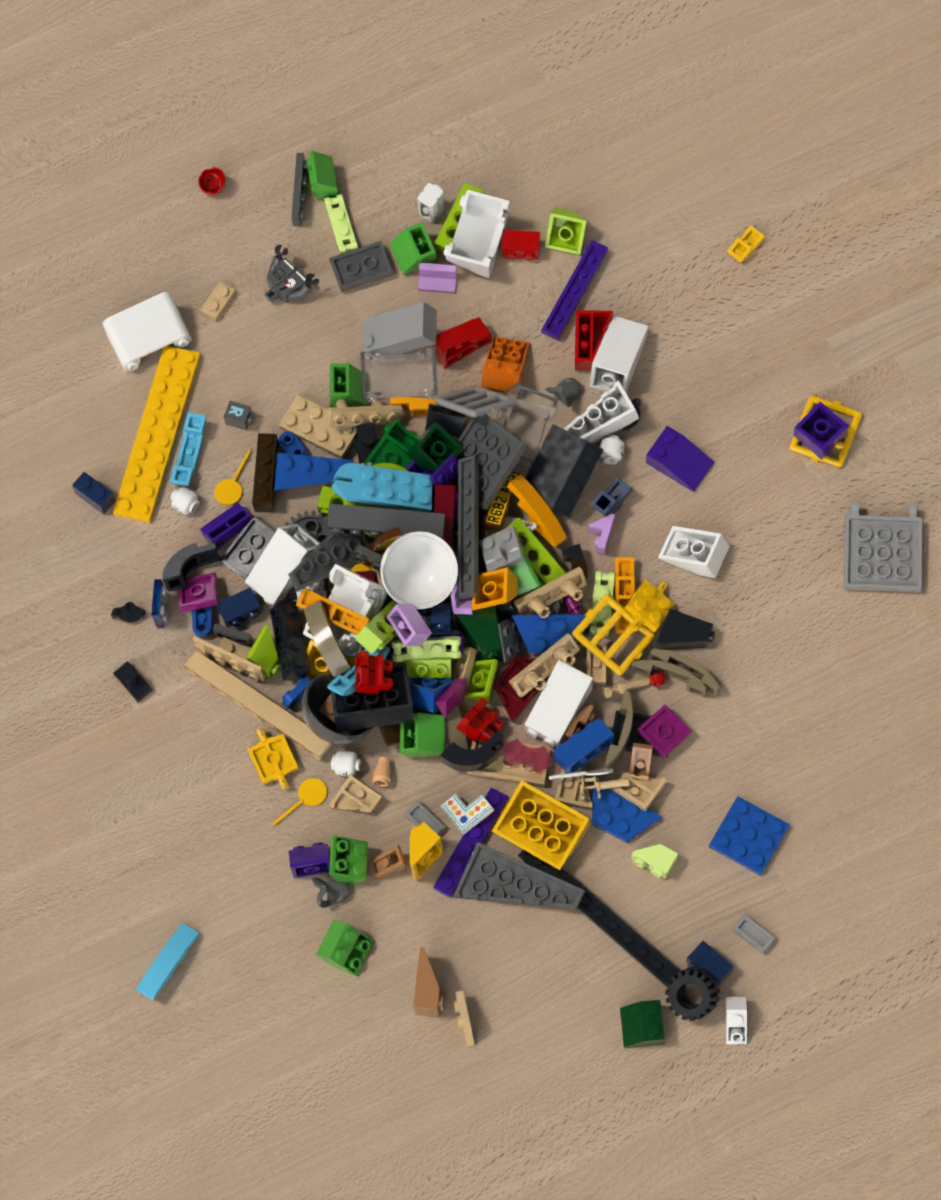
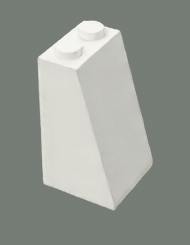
[589,316,648,393]
[245,524,320,605]
[525,660,593,748]

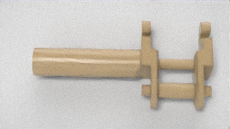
[602,677,650,698]
[580,775,629,801]

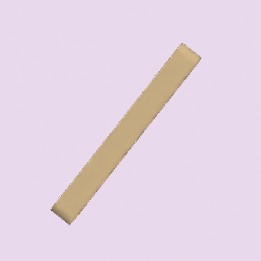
[183,651,332,760]

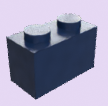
[72,472,116,515]
[216,587,262,627]
[687,941,733,988]

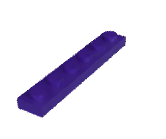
[541,240,608,340]
[433,787,508,899]

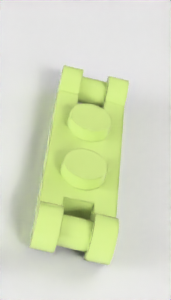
[324,194,358,254]
[589,571,615,638]
[391,636,461,662]

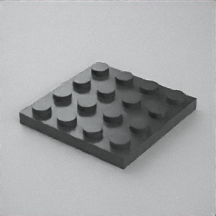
[450,414,528,510]

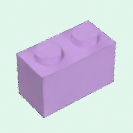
[386,604,432,646]

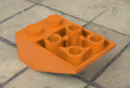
[481,336,530,393]

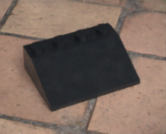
[525,424,604,517]
[329,662,414,732]

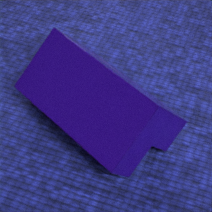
[200,502,251,549]

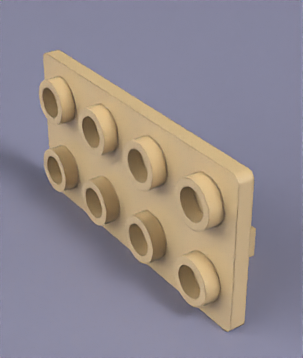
[192,636,266,682]

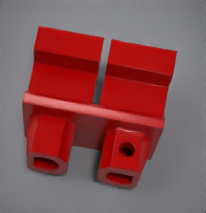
[355,650,393,694]
[456,698,504,742]

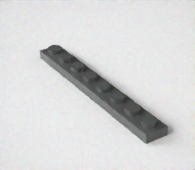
[458,455,479,600]

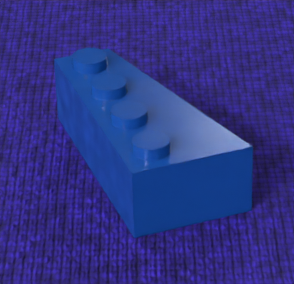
[274,453,354,491]

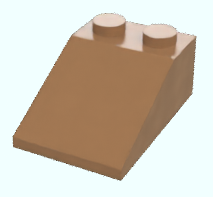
[413,947,445,1017]

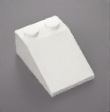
[658,526,730,578]

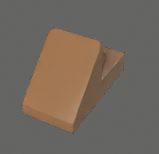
[629,743,653,776]
[369,845,405,879]

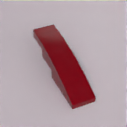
[434,485,455,549]

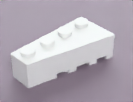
[564,380,639,444]

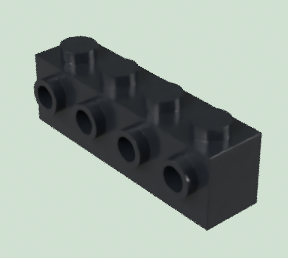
[270,601,310,681]

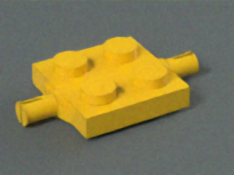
[625,579,675,632]
[247,728,299,790]

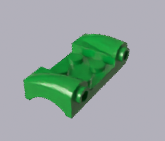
[364,418,420,468]

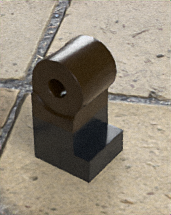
[561,544,588,580]

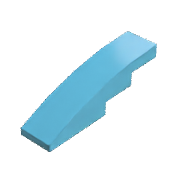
[136,923,199,1000]

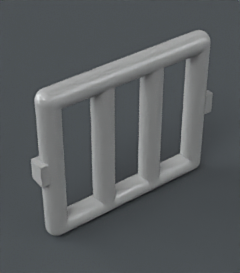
[434,385,516,418]

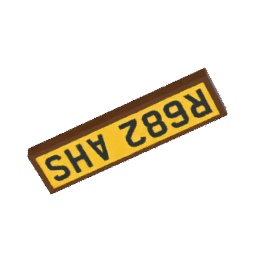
[482,472,520,531]
[368,528,402,553]

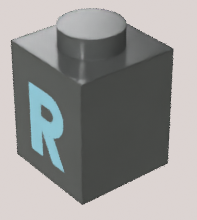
[224,401,254,430]

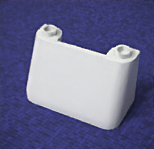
[444,190,510,278]
[103,292,192,372]
[303,564,387,657]

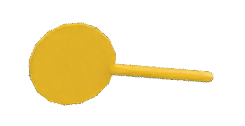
[214,450,251,506]
[273,778,327,826]

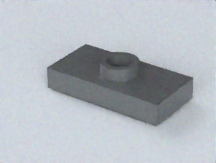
[213,623,253,647]

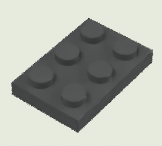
[329,241,393,292]

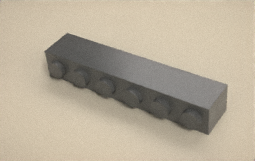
[327,504,445,539]

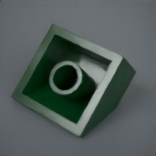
[406,422,464,472]
[620,1000,665,1048]

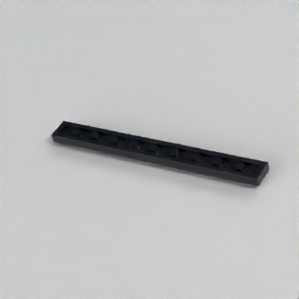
[518,850,680,987]

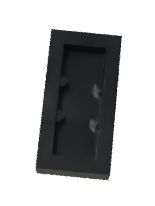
[356,423,378,463]
[113,661,153,703]

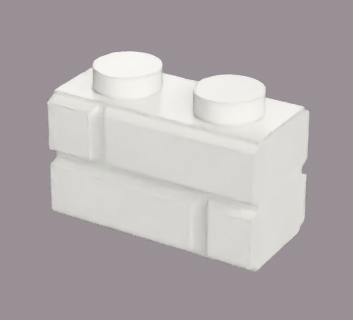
[417,183,445,224]

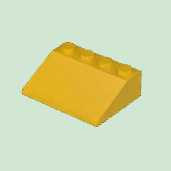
[492,780,591,870]

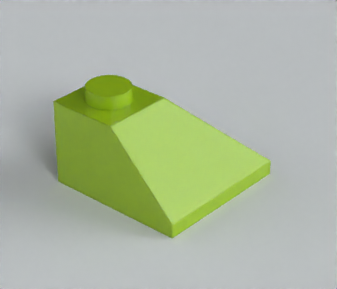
[545,207,587,255]
[247,624,280,679]

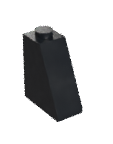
[656,609,715,650]

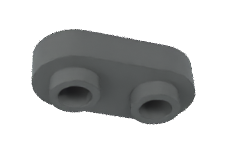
[353,545,383,572]

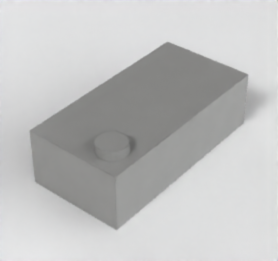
[363,302,437,361]

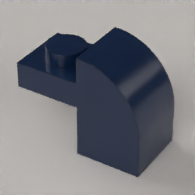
[591,477,633,516]
[431,604,452,635]

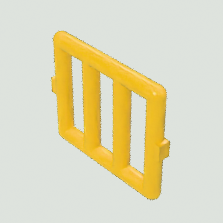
[789,395,862,468]
[572,594,655,676]

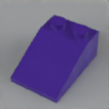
[646,426,714,492]

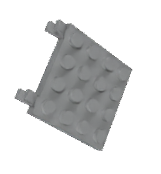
[844,502,922,592]

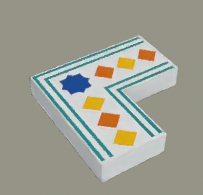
[441,794,494,835]

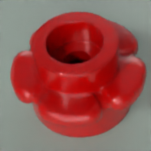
[649,672,668,687]

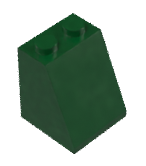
[457,606,503,663]

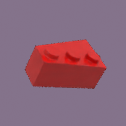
[575,310,613,371]
[432,317,492,369]

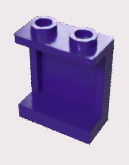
[405,455,458,492]

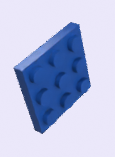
[709,796,790,876]

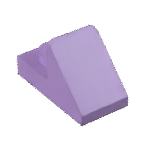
[588,514,615,556]

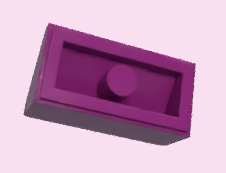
[436,678,467,718]

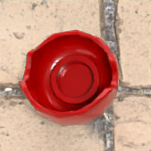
[198,166,226,196]

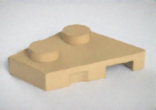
[555,767,592,810]
[613,773,667,812]
[329,775,383,814]
[453,991,475,1047]

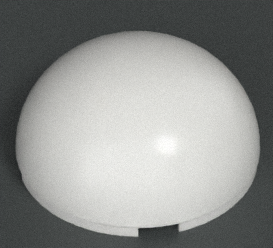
[380,531,458,609]

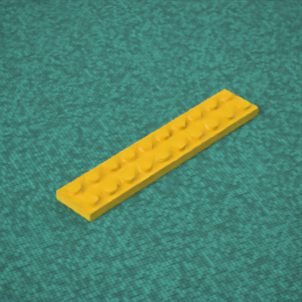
[113,346,200,523]

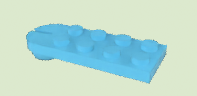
[332,463,432,513]

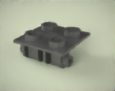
[498,618,522,662]

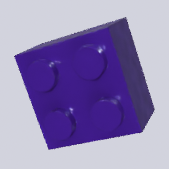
[793,402,849,460]

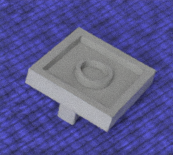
[479,525,525,572]

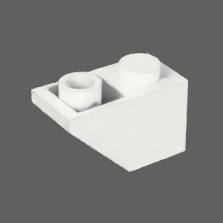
[725,997,747,1044]

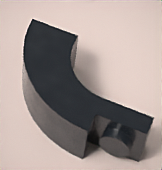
[163,543,221,592]
[440,731,504,772]

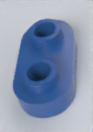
[278,432,308,456]
[192,606,212,638]
[282,677,312,710]

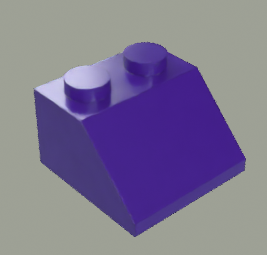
[289,842,330,878]

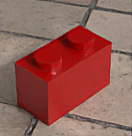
[501,229,540,261]

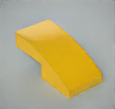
[726,225,765,263]

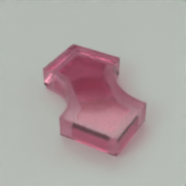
[500,739,554,773]

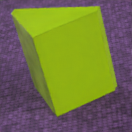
[463,659,499,705]

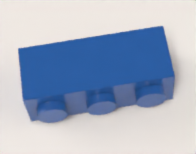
[553,718,615,774]

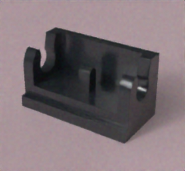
[425,404,466,436]

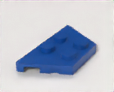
[512,614,586,653]
[592,783,661,843]

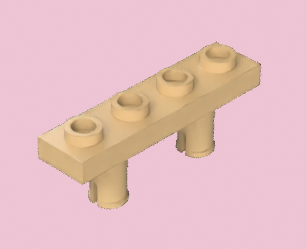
[327,398,403,428]
[514,567,587,618]
[509,633,580,698]

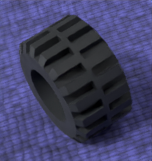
[665,967,720,1021]

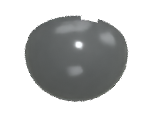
[302,674,373,745]

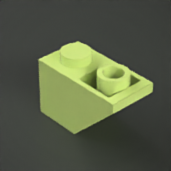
[632,844,678,879]

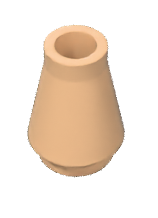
[371,757,391,787]

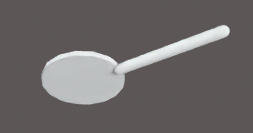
[549,769,614,780]

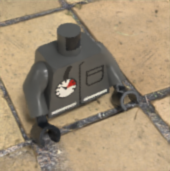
[264,245,319,303]

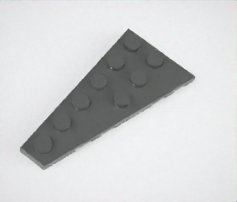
[288,530,376,592]
[453,842,586,909]

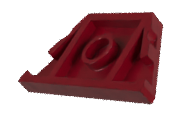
[494,655,551,723]

